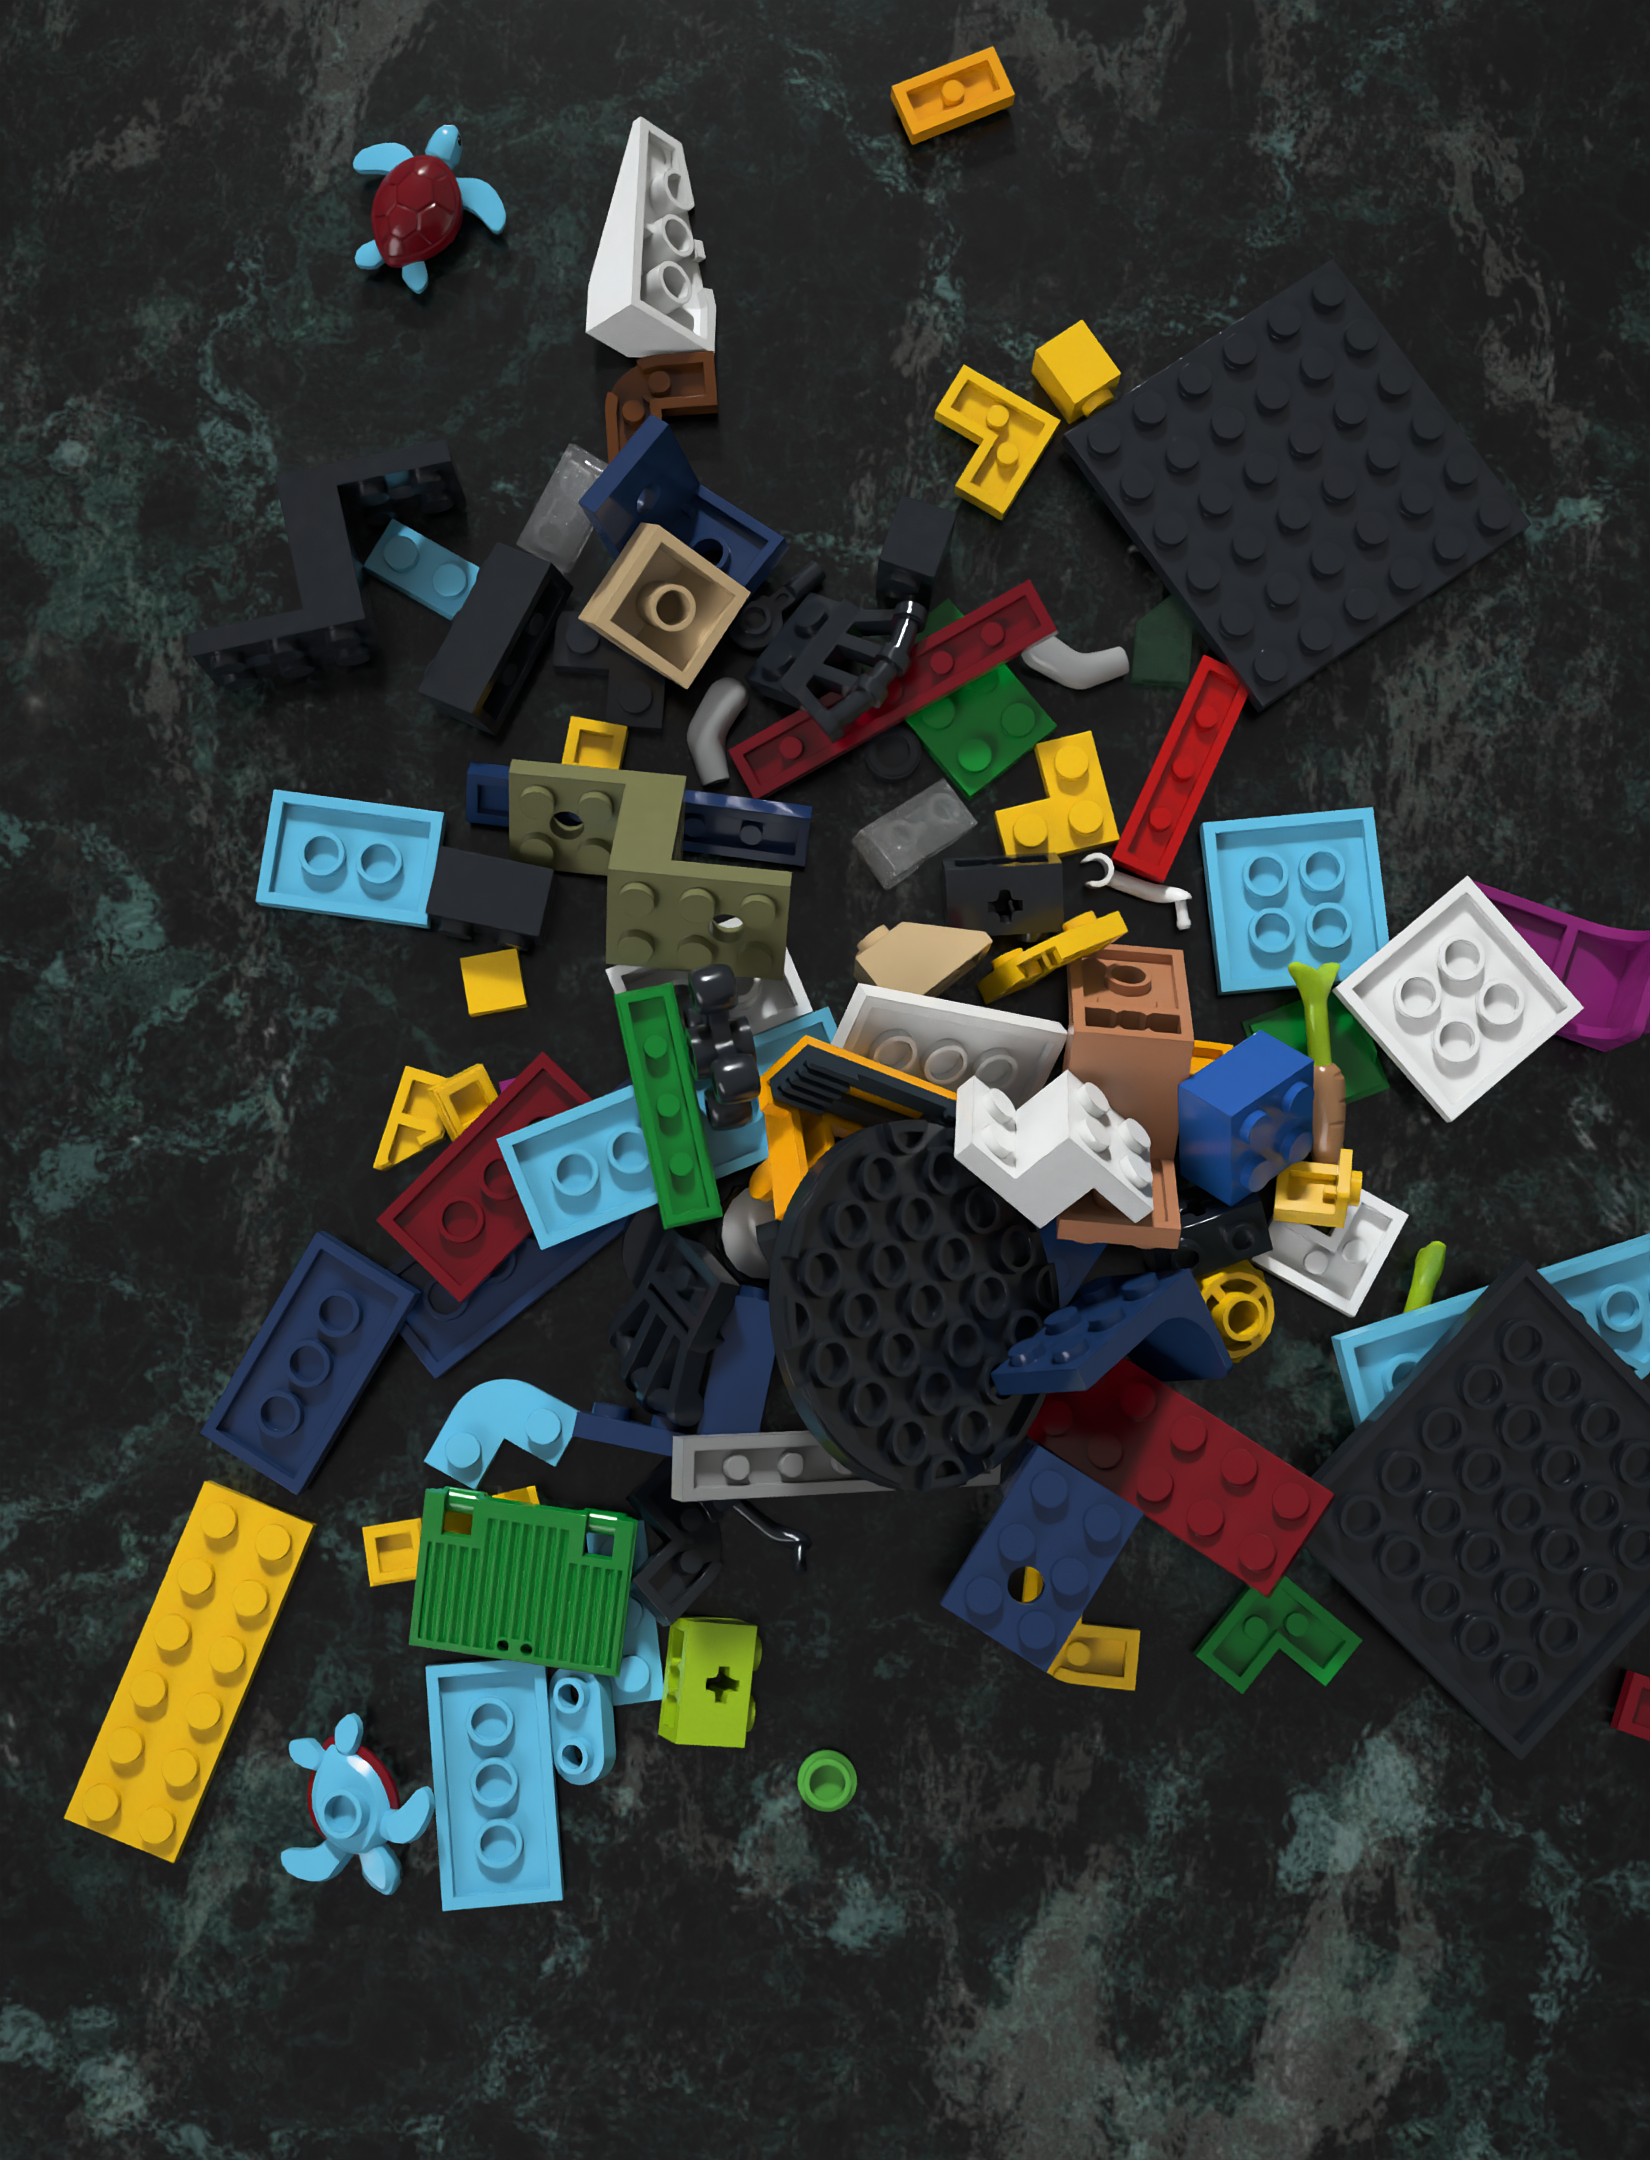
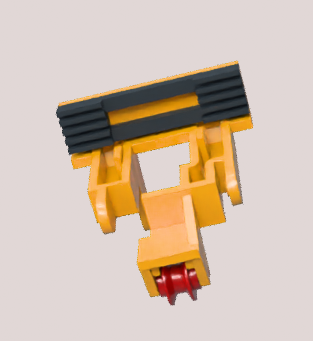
[749,1035,957,1221]

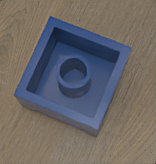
[1178,1030,1314,1207]

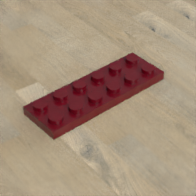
[1025,1357,1336,1599]

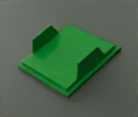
[1241,986,1390,1105]

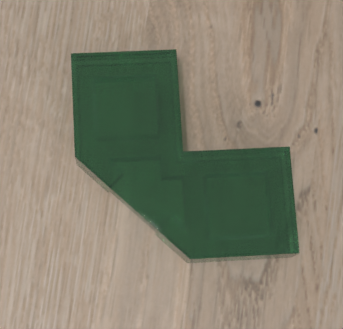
[1130,594,1201,688]

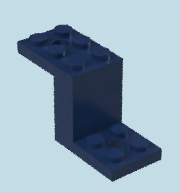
[572,1285,776,1456]
[939,1437,1144,1672]

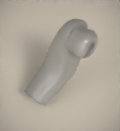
[1021,636,1129,689]
[687,677,749,786]

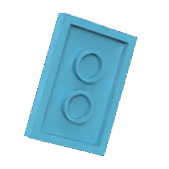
[255,789,447,929]

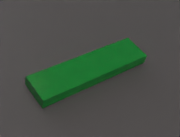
[613,982,723,1229]

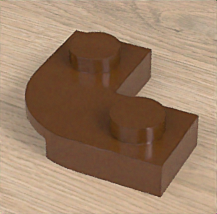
[605,351,718,464]

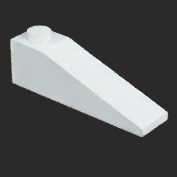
[586,116,716,358]

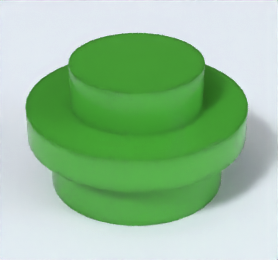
[798,1750,857,1812]

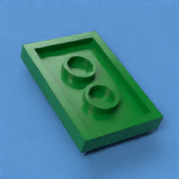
[861,598,1057,801]

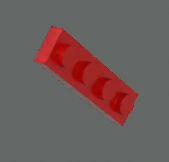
[1111,655,1248,884]

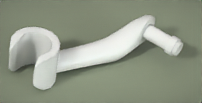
[1081,853,1192,930]

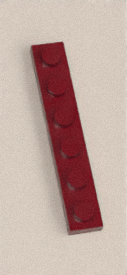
[728,579,1059,800]

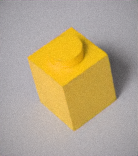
[1031,320,1121,424]

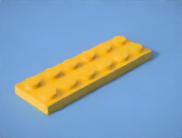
[64,1480,317,1863]

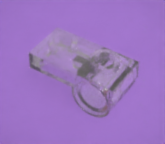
[516,444,609,573]
[851,778,978,890]

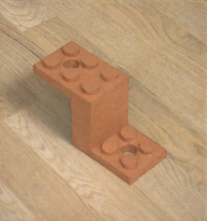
[1056,944,1195,1249]

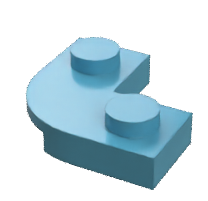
[424,1379,580,1490]

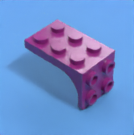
[1473,881,1650,1052]

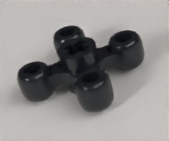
[682,964,761,1131]

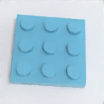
[1199,807,1389,995]

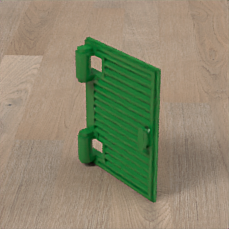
[409,1486,639,1678]

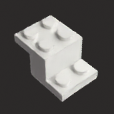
[954,1069,1154,1229]

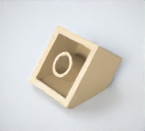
[578,522,751,689]
[853,922,993,998]

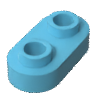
[549,1669,616,1785]

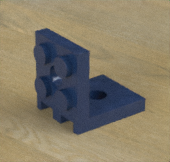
[578,414,790,611]

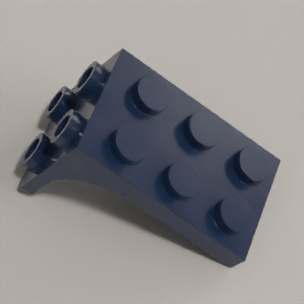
[990,1268,1233,1395]

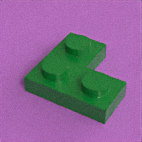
[1193,1576,1362,1694]

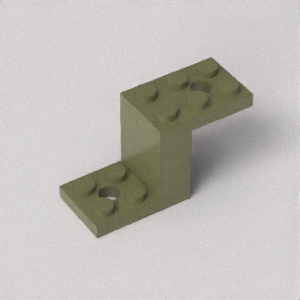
[509,759,792,981]

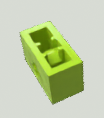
[658,1615,762,1748]

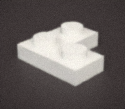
[1248,1189,1409,1317]

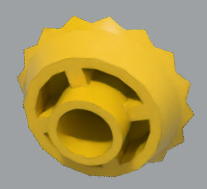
[1194,1259,1275,1363]

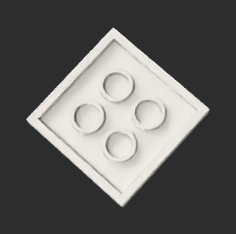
[1332,876,1584,1123]

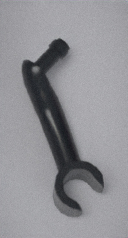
[713,1498,812,1575]

